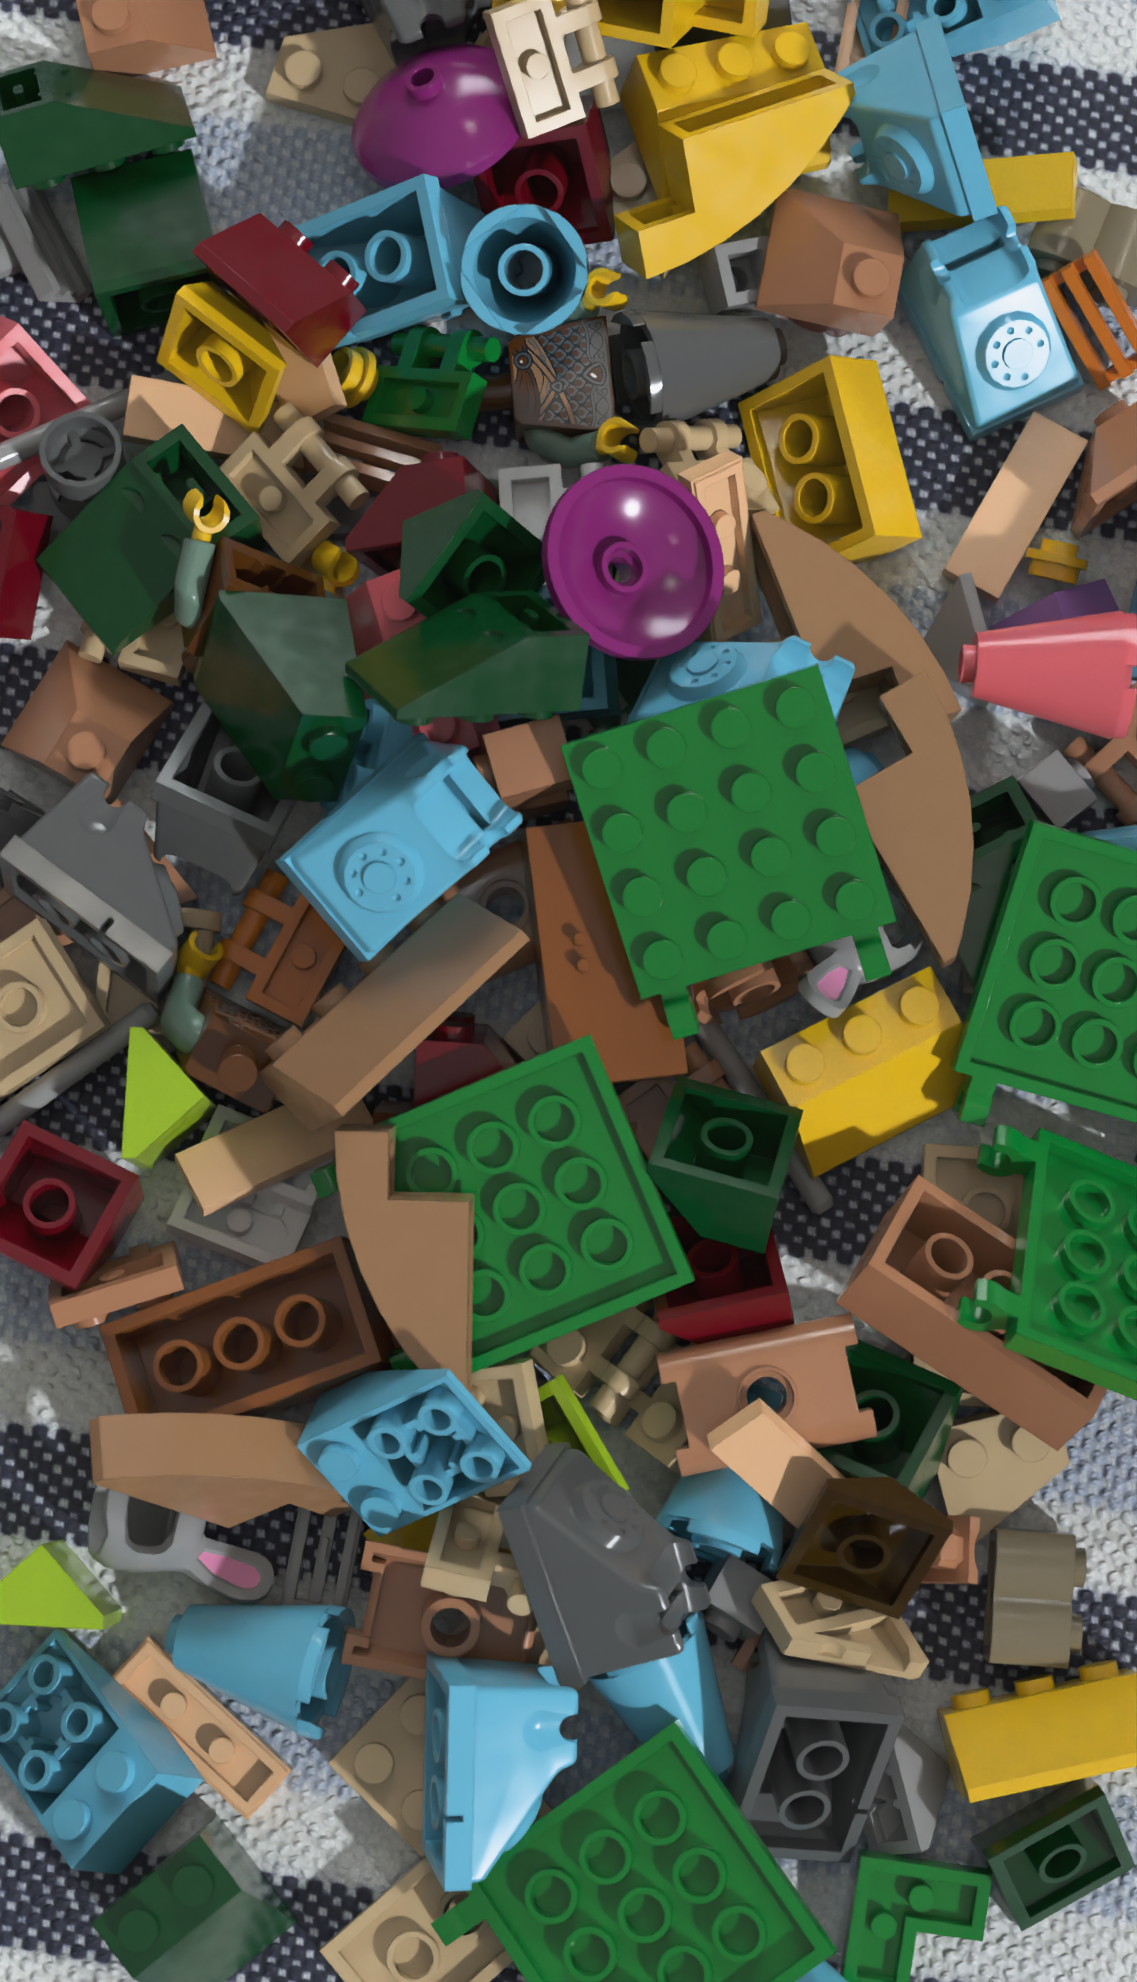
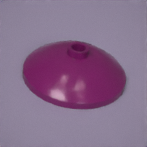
[351,44,521,189]
[542,464,724,661]

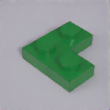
[840,1849,993,1982]

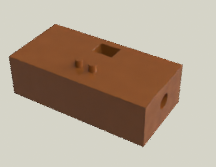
[520,821,688,1085]

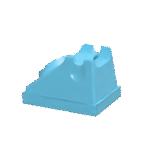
[836,15,998,222]
[295,173,485,351]
[897,206,1085,443]
[626,635,855,727]
[276,732,523,962]
[422,1652,578,1892]

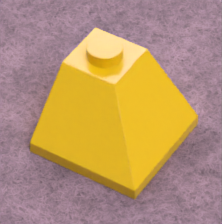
[156,281,287,434]

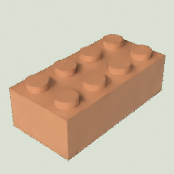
[836,1174,1107,1451]

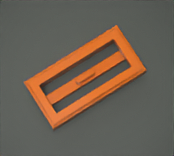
[1041,249,1137,391]

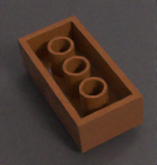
[99,1235,395,1417]

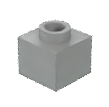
[697,235,768,315]
[1017,749,1098,829]
[701,1554,774,1642]

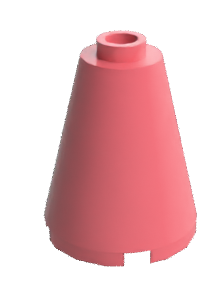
[958,610,1137,739]

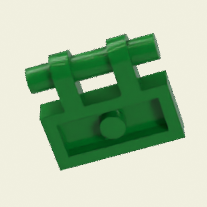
[361,326,501,441]

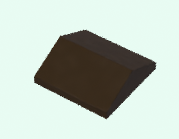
[776,1477,953,1619]

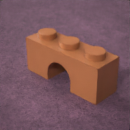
[472,714,573,821]

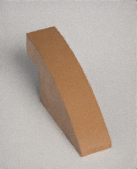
[750,510,962,723]
[856,670,974,968]
[334,1124,475,1394]
[89,1413,353,1528]

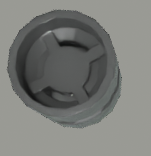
[39,411,127,520]

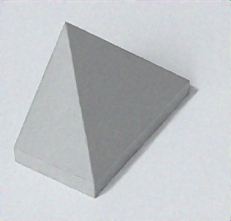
[923,572,997,709]
[863,1723,950,1855]

